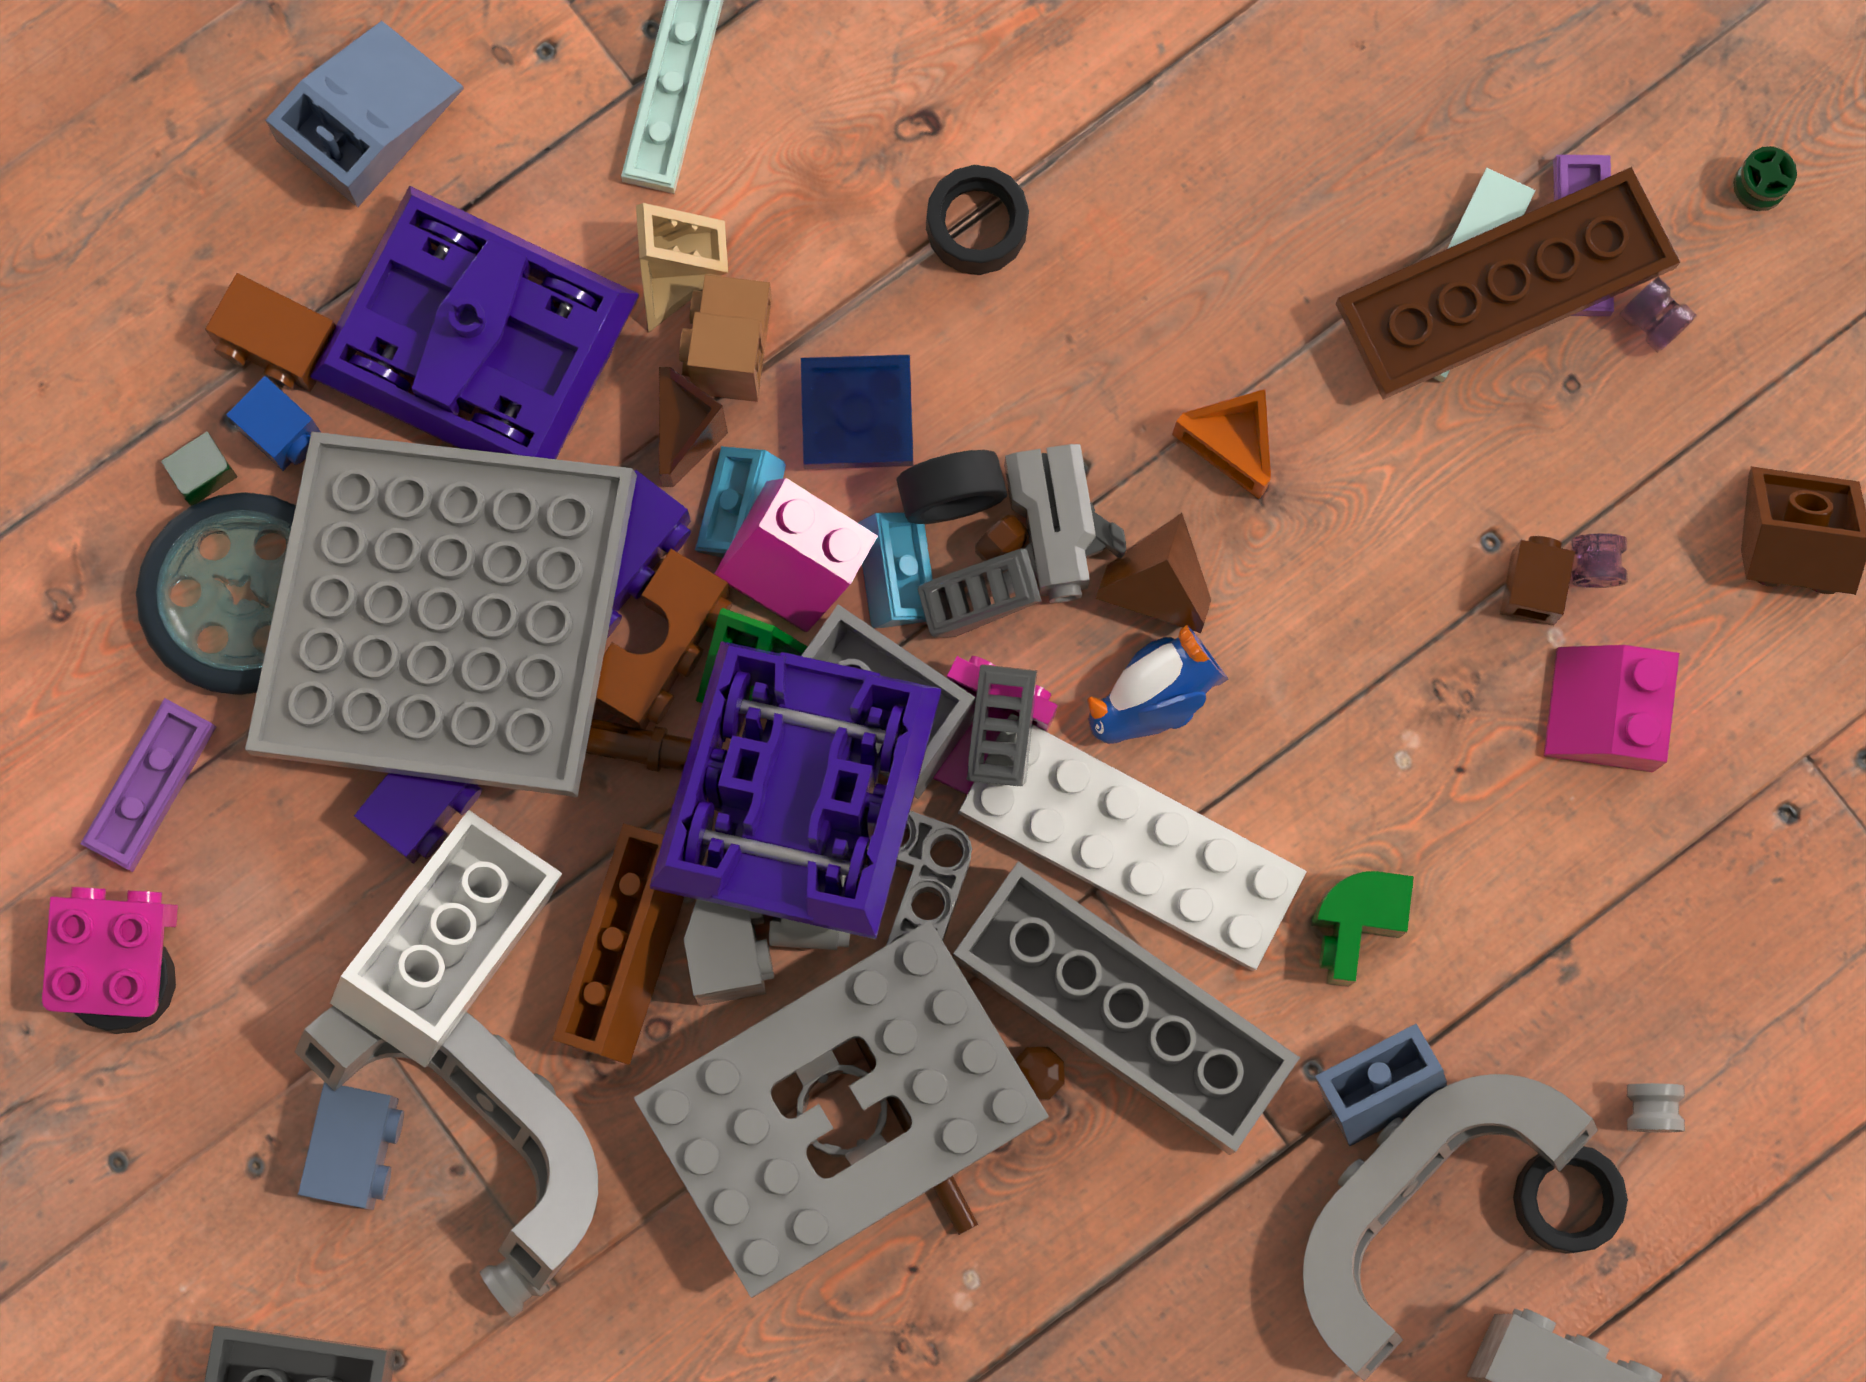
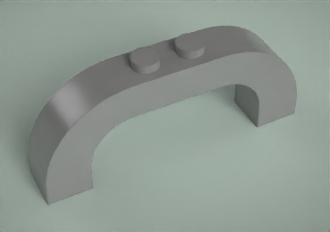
[295,1006,598,1291]
[1303,1074,1598,1382]

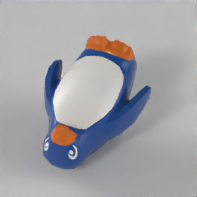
[1087,625,1229,744]

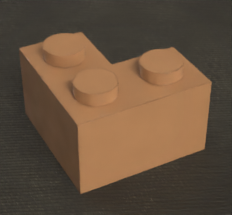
[679,275,772,402]

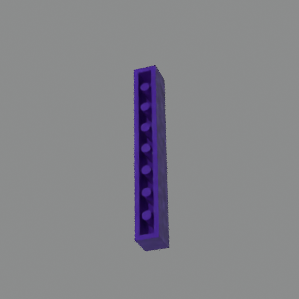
[354,470,691,864]

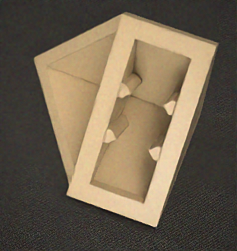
[636,203,728,333]

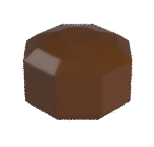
[975,514,1028,561]
[1015,1047,1065,1101]

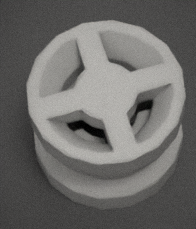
[1627,1083,1685,1133]
[479,1259,550,1318]

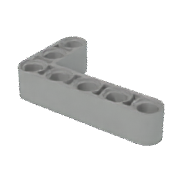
[886,811,972,946]

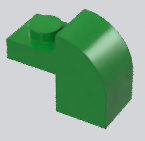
[1311,871,1414,987]

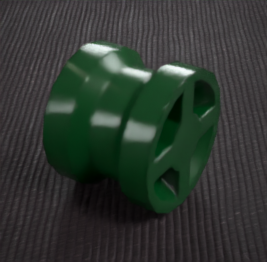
[1733,146,1797,211]

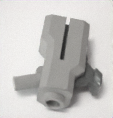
[1003,444,1126,603]

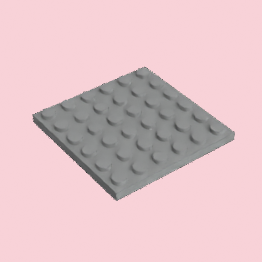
[245,432,637,797]

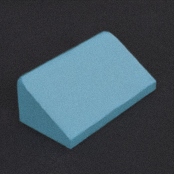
[695,446,786,558]
[858,513,933,628]

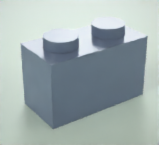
[1315,1024,1448,1146]
[298,1082,404,1210]

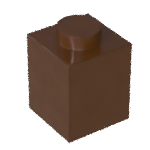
[1500,536,1576,626]

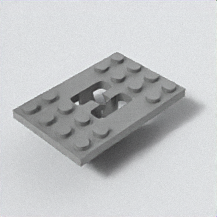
[634,920,1049,1298]

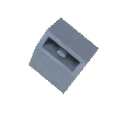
[265,21,464,207]

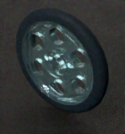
[136,492,296,695]

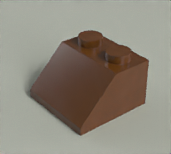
[1741,466,1866,595]

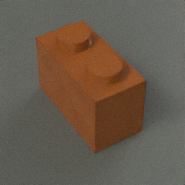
[205,273,336,392]

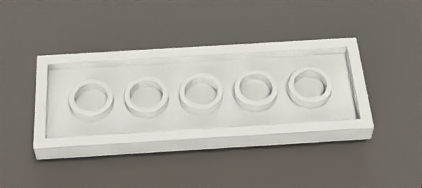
[958,713,1307,971]

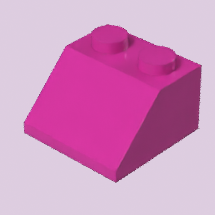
[714,478,878,632]
[1544,645,1680,772]

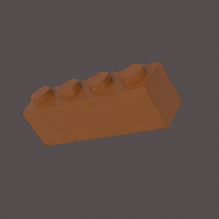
[552,823,684,1065]

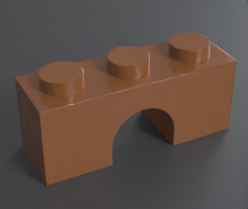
[595,549,733,730]

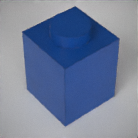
[226,376,321,471]

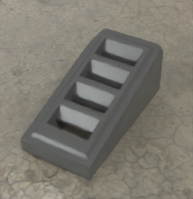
[918,549,1042,638]
[967,664,1038,786]

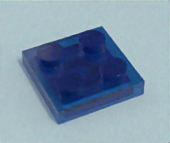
[801,355,913,469]

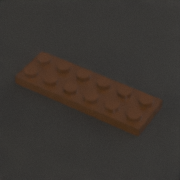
[1336,167,1680,400]

